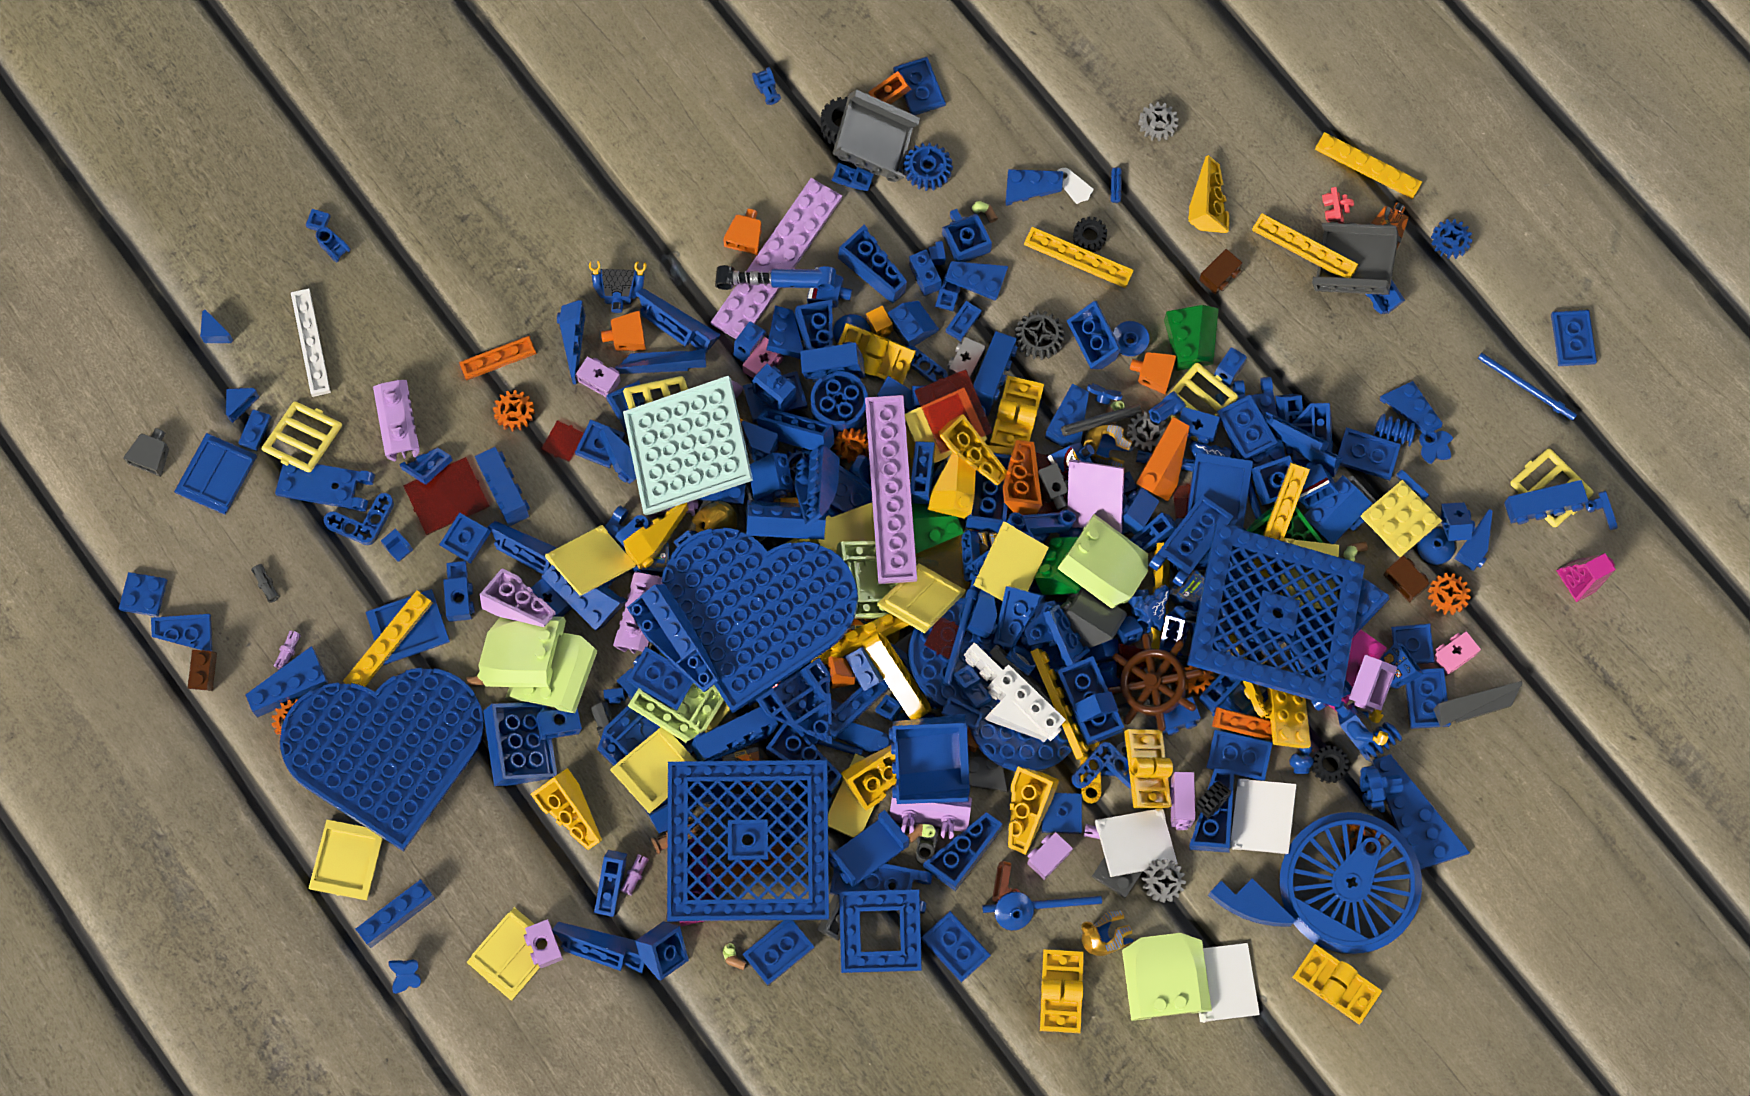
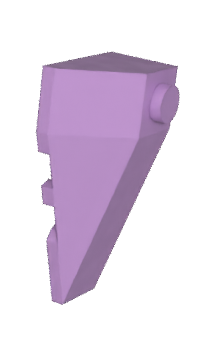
[480,569,555,627]

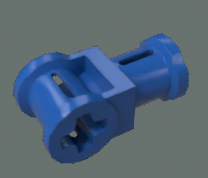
[752,67,781,105]

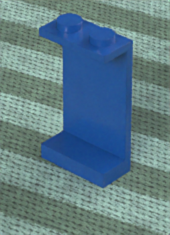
[828,810,909,888]

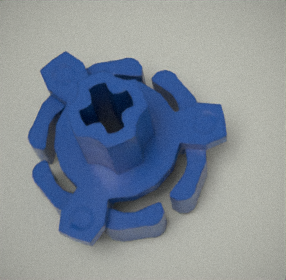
[1360,766,1403,812]

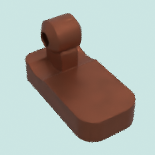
[992,861,1020,902]

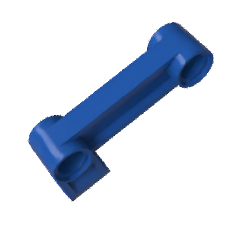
[1007,510,1076,538]

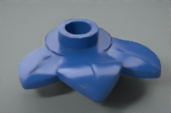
[1419,431,1453,464]

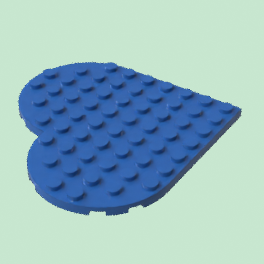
[662,528,858,713]
[908,598,1081,771]
[280,668,483,852]

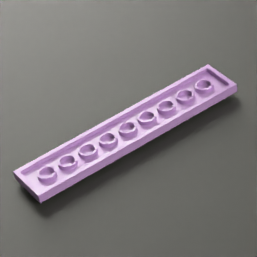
[711,178,842,339]
[865,395,917,584]

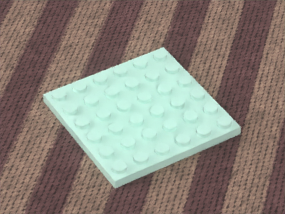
[623,376,753,516]

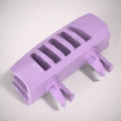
[373,380,419,461]
[613,572,662,654]
[890,796,972,839]

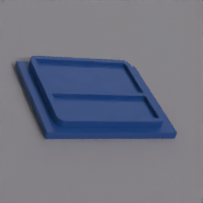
[174,433,257,515]
[1187,453,1253,527]
[366,589,450,665]

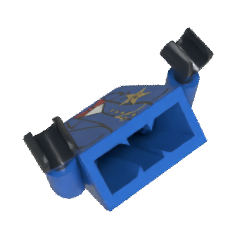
[1159,606,1198,668]

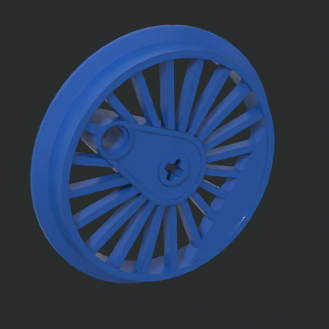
[1280,812,1422,954]

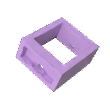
[1349,655,1397,712]
[1170,772,1195,830]

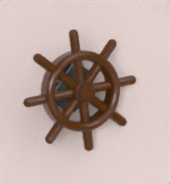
[1108,633,1204,731]

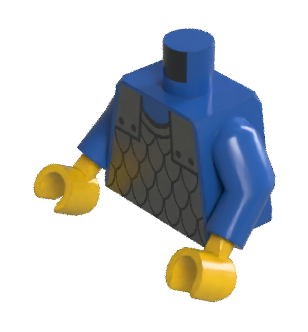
[589,260,647,313]
[1335,701,1388,750]

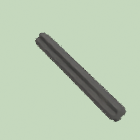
[1061,404,1142,436]

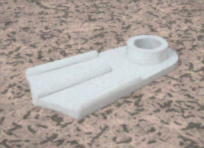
[1057,168,1093,204]

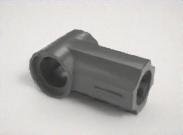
[591,702,613,739]

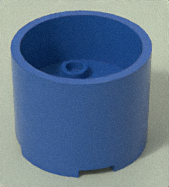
[811,371,868,440]

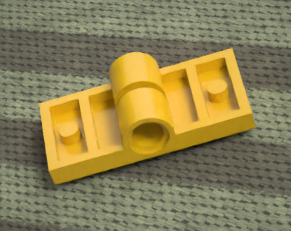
[838,323,916,385]
[990,375,1044,448]
[1264,687,1311,749]
[1124,729,1173,808]
[1292,944,1382,1025]
[1040,949,1084,1033]

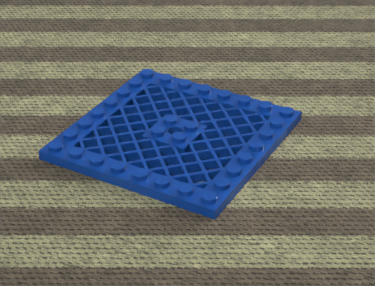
[1187,523,1365,707]
[667,760,829,922]

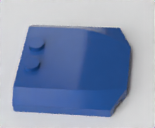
[597,706,695,766]

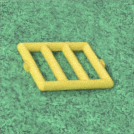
[1166,362,1238,442]
[623,376,688,409]
[262,401,342,472]
[1510,448,1594,527]

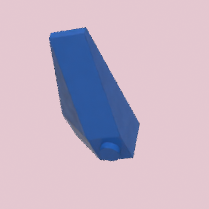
[557,300,586,384]

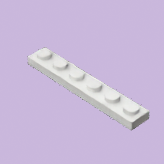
[291,289,331,397]

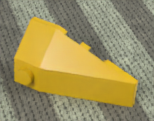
[1188,155,1229,233]
[939,414,1007,485]
[928,452,976,519]
[623,503,689,570]
[840,745,897,811]
[1008,766,1060,855]
[531,768,602,850]

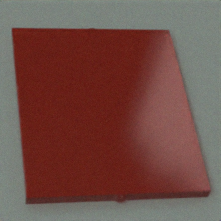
[914,369,993,454]
[403,457,490,535]

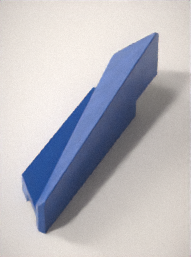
[635,289,720,353]
[615,349,706,374]
[1263,411,1343,477]
[487,521,557,574]
[552,922,645,973]

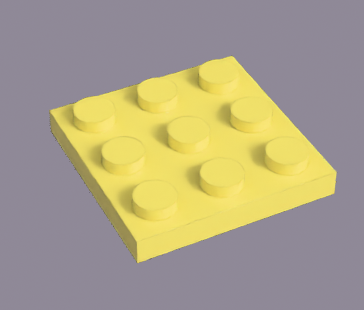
[1360,480,1442,558]

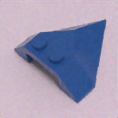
[756,658,832,744]

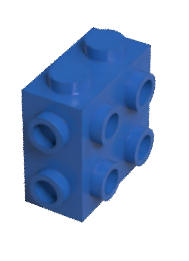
[750,453,794,502]
[1019,601,1058,651]

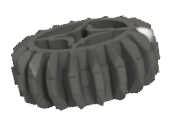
[1014,310,1065,361]

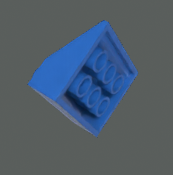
[746,500,826,540]
[483,702,557,786]

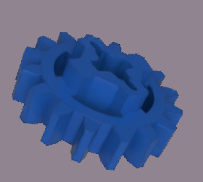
[1431,219,1472,259]

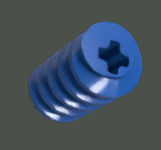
[1373,414,1416,447]
[1359,722,1402,762]

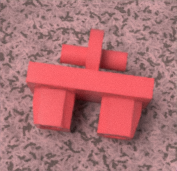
[1322,187,1354,224]

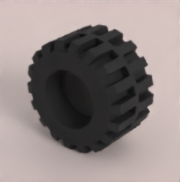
[821,97,848,146]

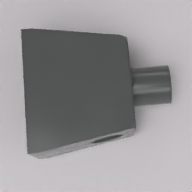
[124,428,169,477]
[1038,463,1068,510]

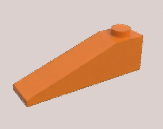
[1135,417,1190,501]
[1003,440,1042,515]

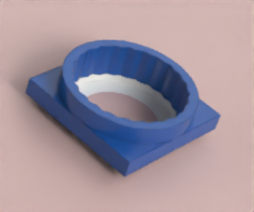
[1006,645,1036,676]

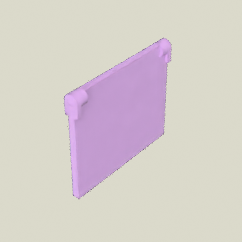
[1067,459,1124,533]

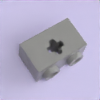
[947,337,986,384]

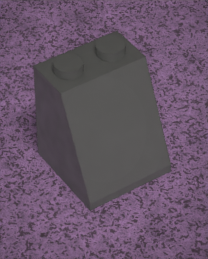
[1060,588,1127,649]

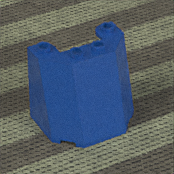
[889,714,970,804]

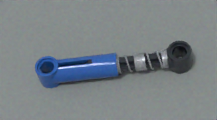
[715,265,836,291]

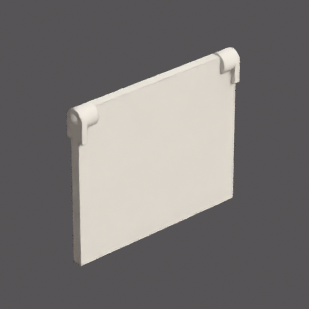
[1230,779,1297,854]
[1095,808,1178,877]
[1199,943,1260,1023]

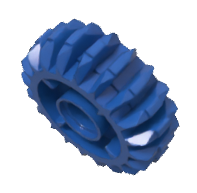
[903,142,953,191]

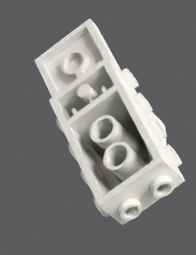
[964,643,1066,743]

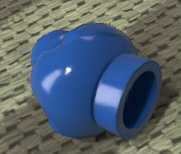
[1289,745,1314,774]

